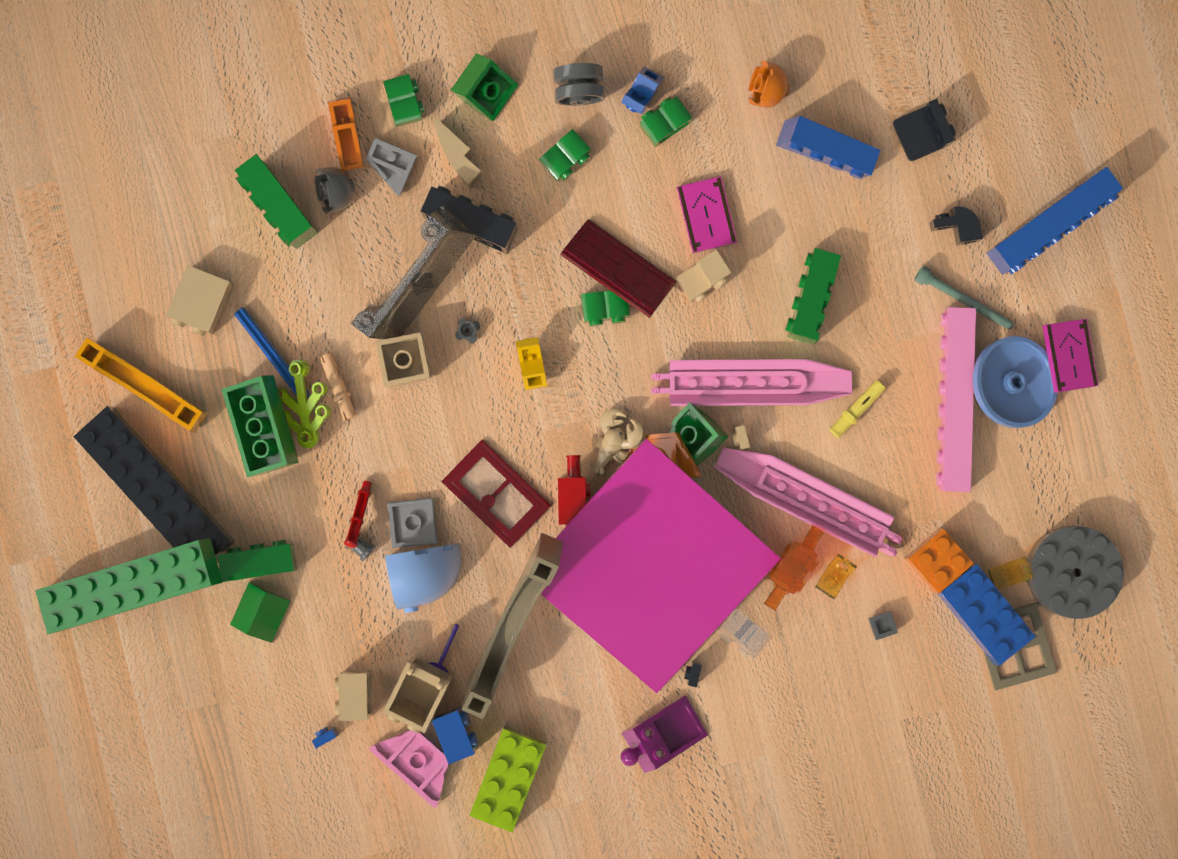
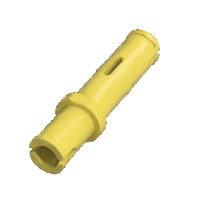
[829,380,886,439]

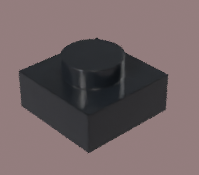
[684,662,702,688]

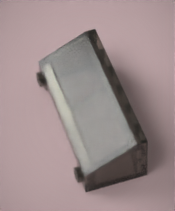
[351,205,478,340]

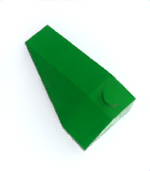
[669,402,729,466]

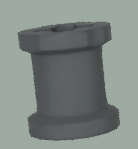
[345,533,375,562]

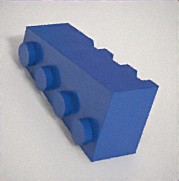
[776,116,881,179]

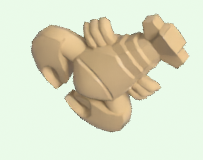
[589,409,646,476]

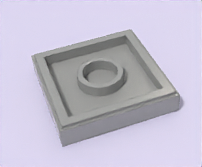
[387,498,438,548]

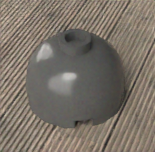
[315,167,355,214]

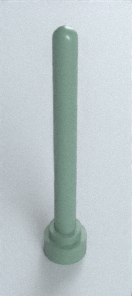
[914,265,1014,329]

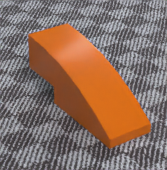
[328,97,364,171]

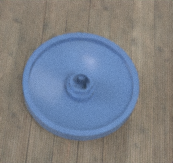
[973,336,1057,428]

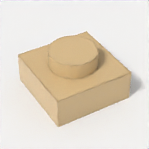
[731,425,750,450]

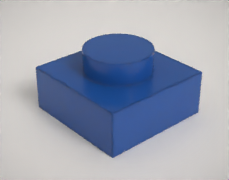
[312,727,339,749]

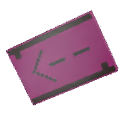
[677,176,737,254]
[1042,319,1099,393]

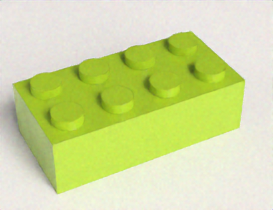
[469,726,547,833]

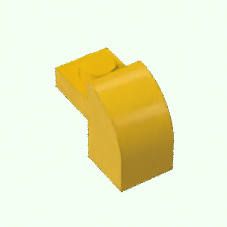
[515,337,547,390]

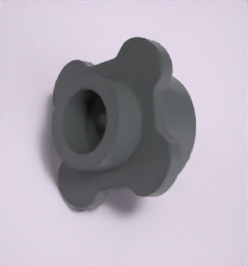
[455,318,480,343]

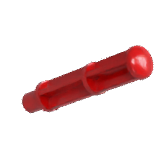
[344,481,372,548]

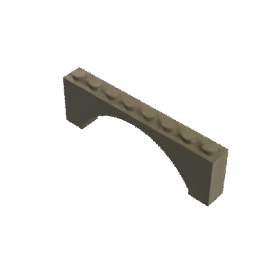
[462,533,563,719]

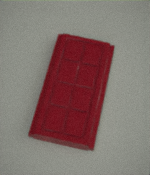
[560,219,677,318]

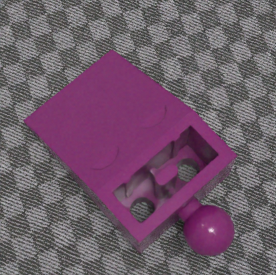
[620,695,708,773]

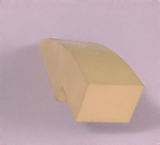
[434,118,482,188]

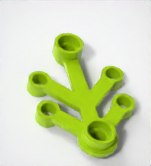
[277,359,331,448]

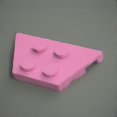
[369,730,448,808]

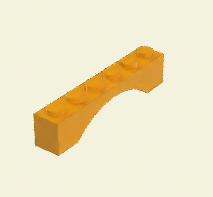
[74,338,208,432]

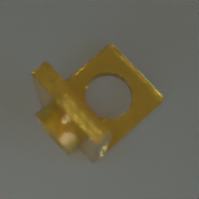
[815,554,857,599]
[988,557,1033,590]

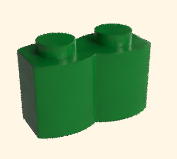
[383,74,425,127]
[639,97,693,147]
[539,129,591,182]
[581,290,630,327]

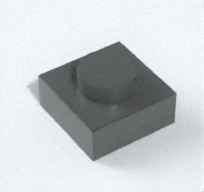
[868,611,898,640]

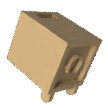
[383,656,454,733]

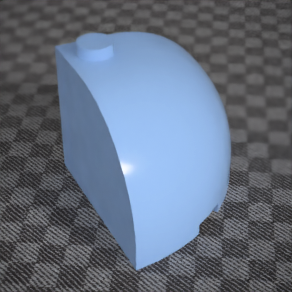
[385,543,461,613]

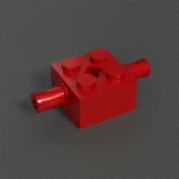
[558,455,591,526]

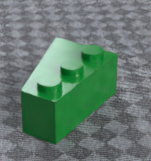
[217,540,297,582]

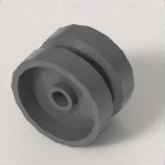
[553,63,605,106]

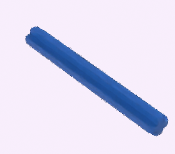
[235,308,311,399]

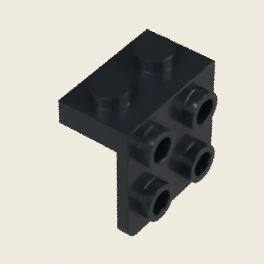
[892,99,956,162]

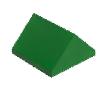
[230,582,291,643]

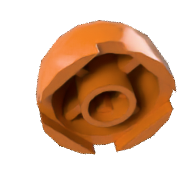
[748,61,790,108]

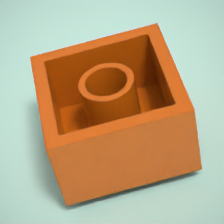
[904,528,974,594]

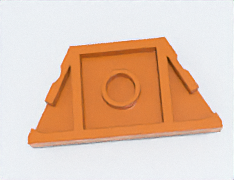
[622,432,701,478]

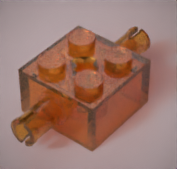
[763,525,824,611]

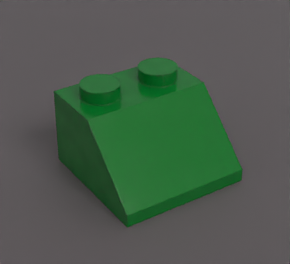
[451,53,519,121]

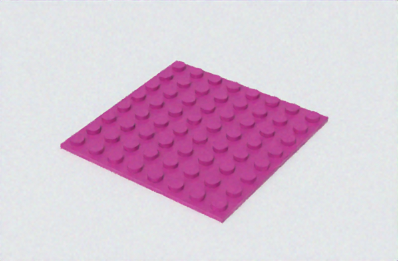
[541,438,781,693]

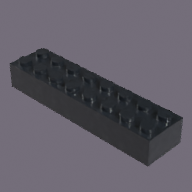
[73,406,235,559]

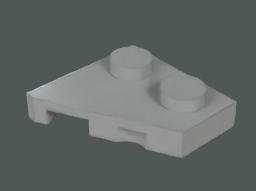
[366,138,417,197]

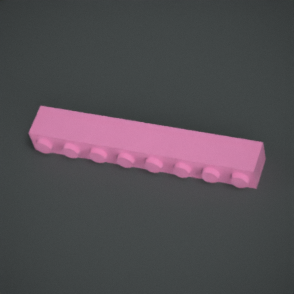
[936,307,976,492]

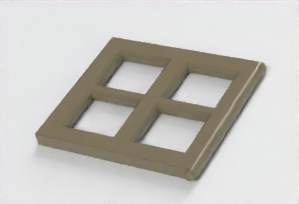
[983,603,1057,691]

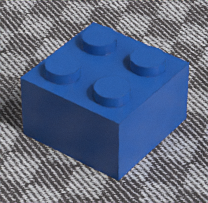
[432,706,479,765]

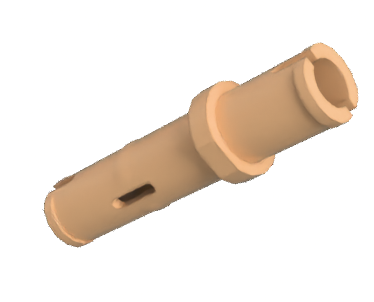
[319,352,357,421]

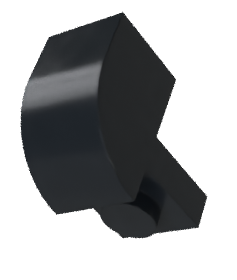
[929,206,983,246]

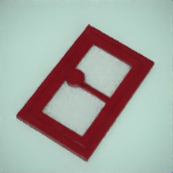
[441,439,551,548]

